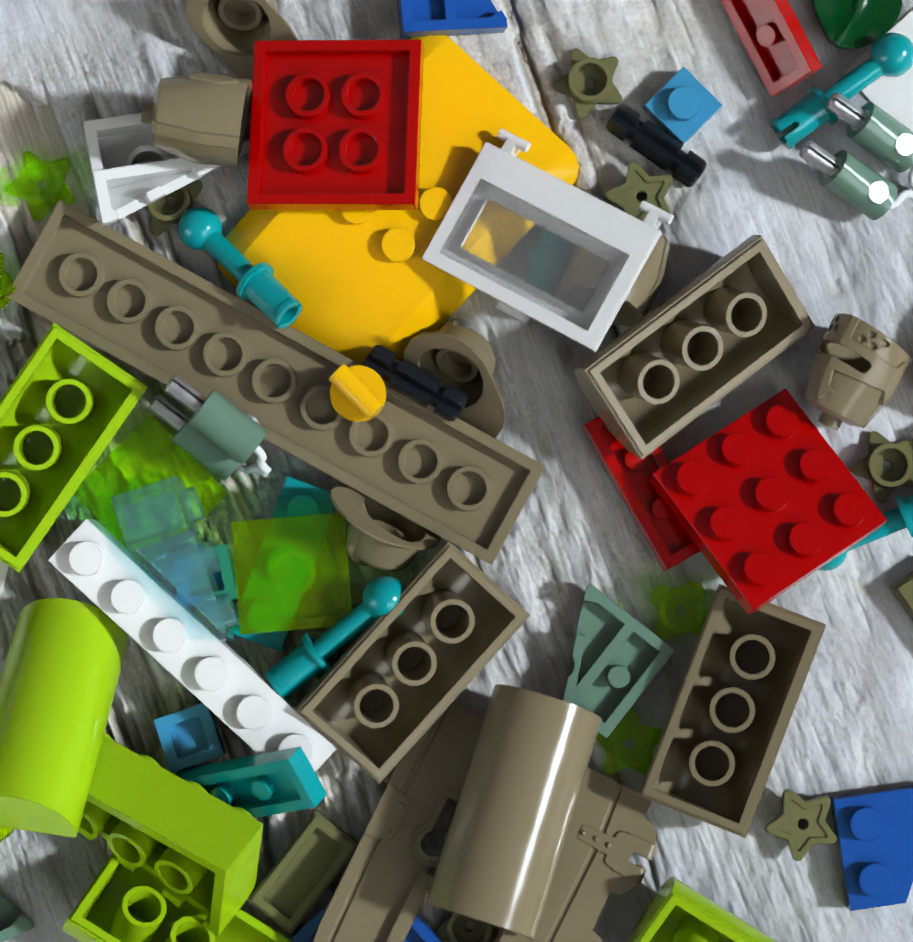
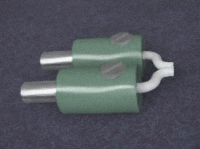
[799,92,913,220]
[149,376,272,481]

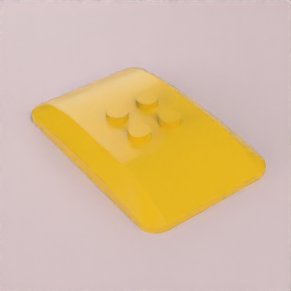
[218,35,579,366]

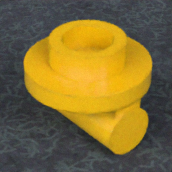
[329,364,387,422]

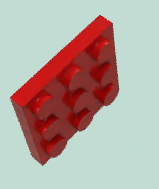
[247,39,424,210]
[649,388,887,616]

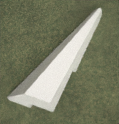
[83,103,252,226]

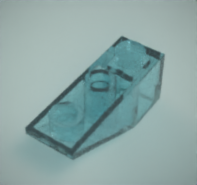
[111,476,239,643]

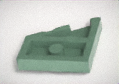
[562,583,676,739]

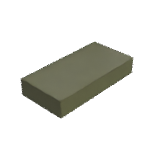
[247,810,360,935]

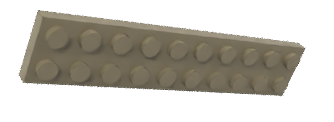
[6,200,546,565]

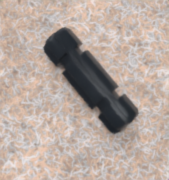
[606,104,707,187]
[363,345,468,422]

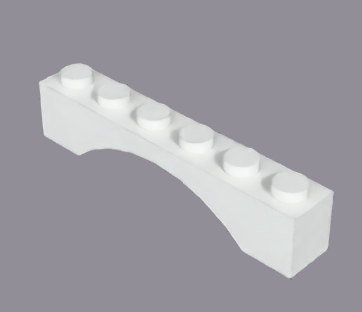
[48,519,338,772]

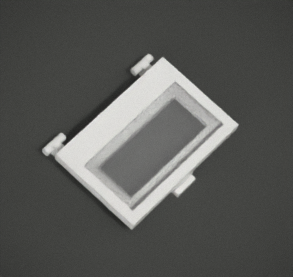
[421,129,674,352]

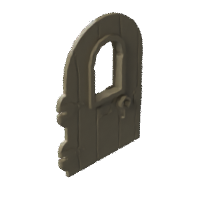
[313,702,657,942]

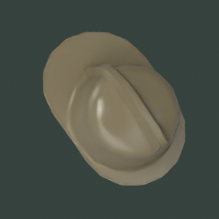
[185,0,298,85]
[404,319,506,438]
[329,487,441,572]

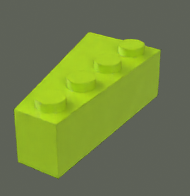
[78,732,263,937]

